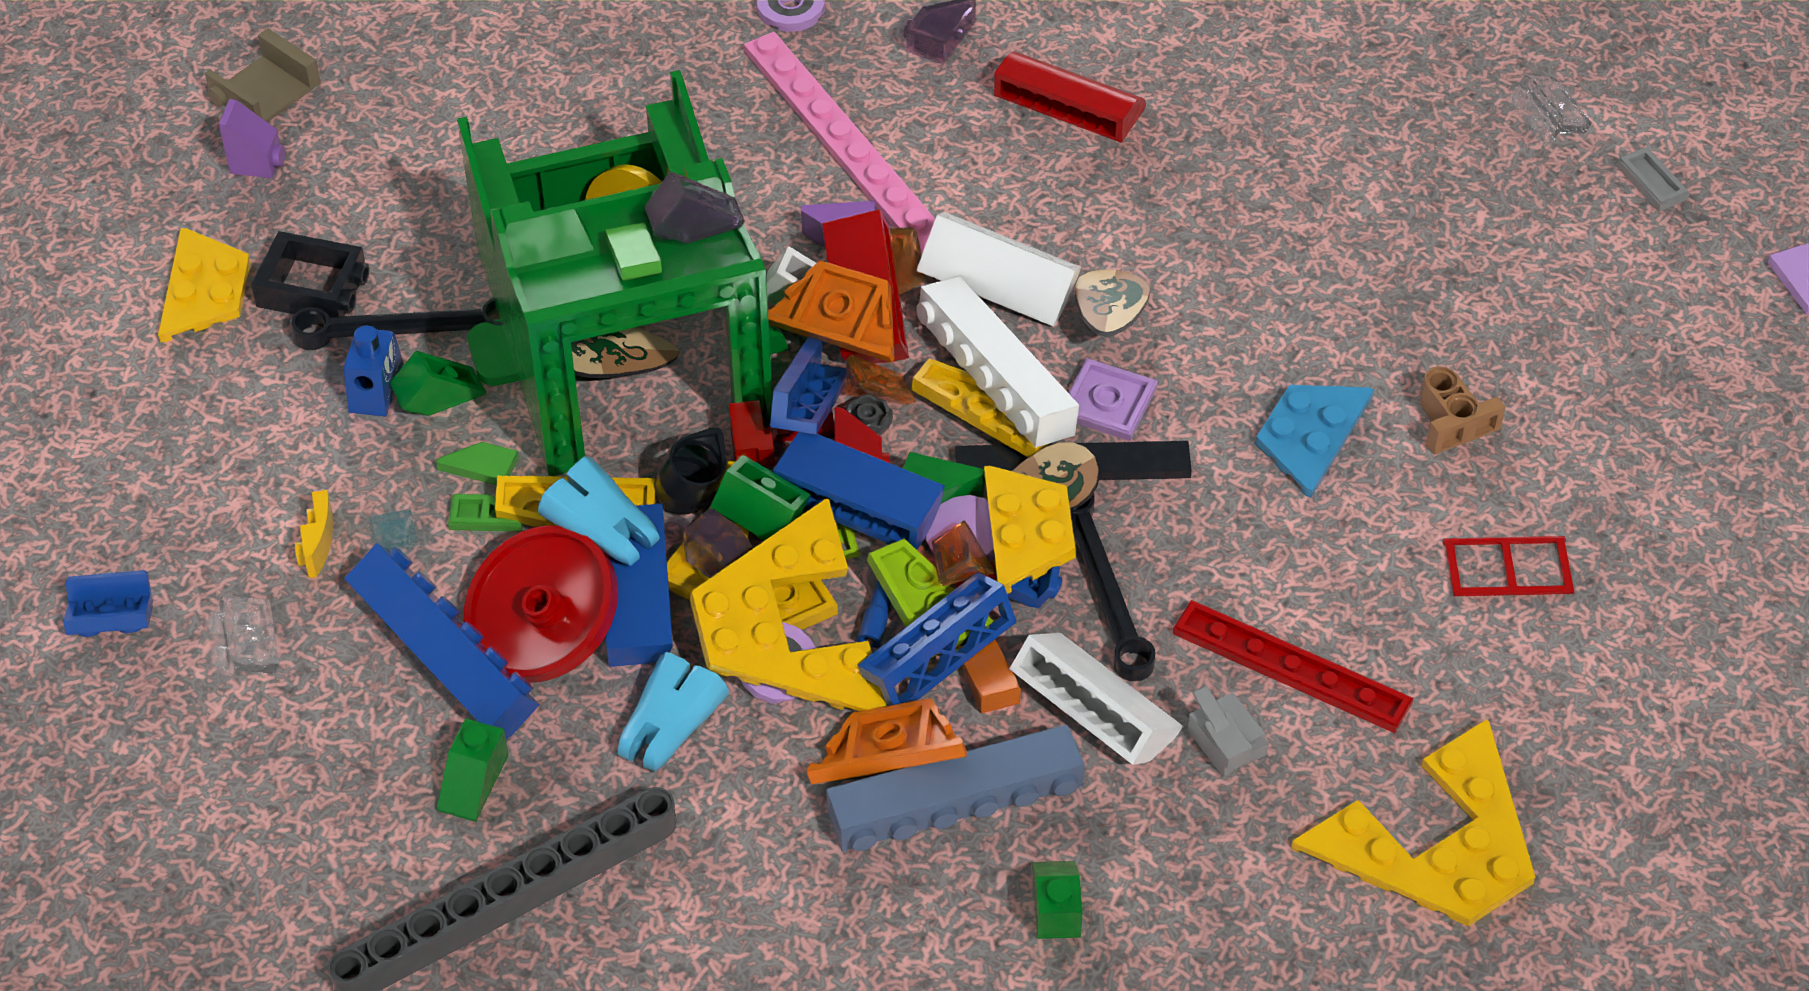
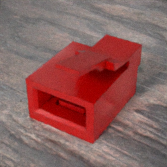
[729,400,779,468]

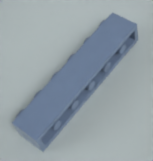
[826,724,1085,851]

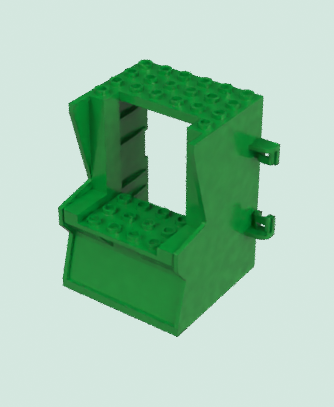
[457,70,787,476]

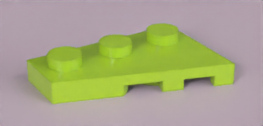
[867,539,994,659]

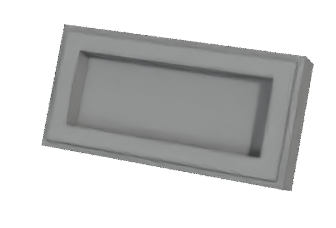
[1616,147,1690,212]

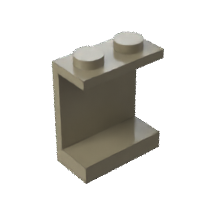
[205,28,321,122]

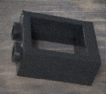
[251,231,370,317]

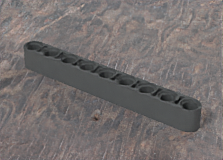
[328,787,676,991]

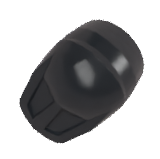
[654,427,726,514]

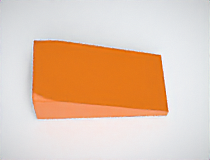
[955,640,1021,714]

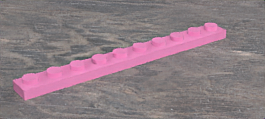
[744,32,935,259]

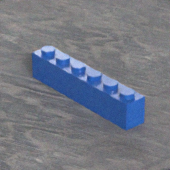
[344,543,540,739]

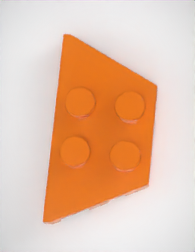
[768,260,895,363]
[806,698,967,785]

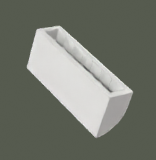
[916,212,1082,327]
[1009,633,1183,765]

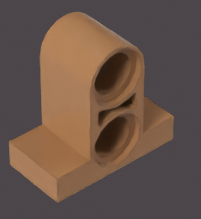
[1420,366,1505,455]

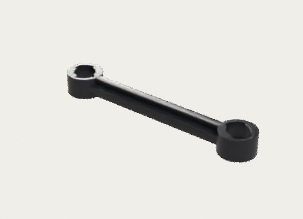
[291,298,502,350]
[1070,493,1156,681]

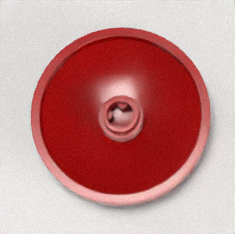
[463,525,618,683]

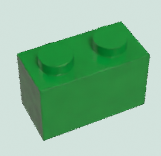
[710,455,810,541]

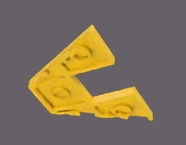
[689,499,887,711]
[1291,719,1536,926]

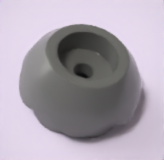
[847,394,893,435]

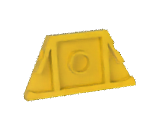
[158,228,251,342]
[984,466,1076,594]

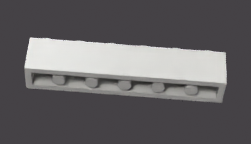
[916,276,1080,447]

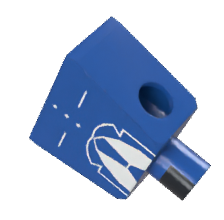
[344,325,403,417]

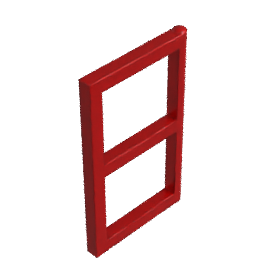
[1443,536,1574,597]

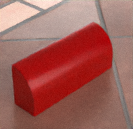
[994,51,1146,143]
[822,209,909,365]

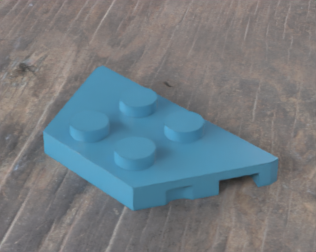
[1256,385,1374,498]

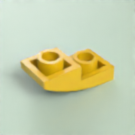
[294,490,333,578]

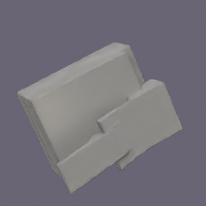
[1188,686,1268,777]

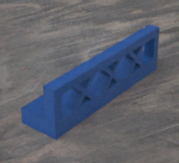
[770,337,850,435]
[858,572,1017,706]

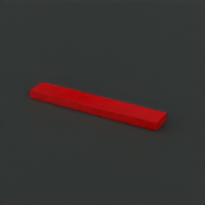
[1173,600,1414,734]

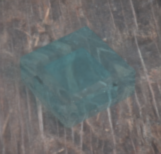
[371,509,418,551]

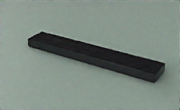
[955,441,1192,483]

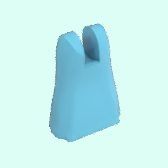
[538,456,660,566]
[618,652,729,772]

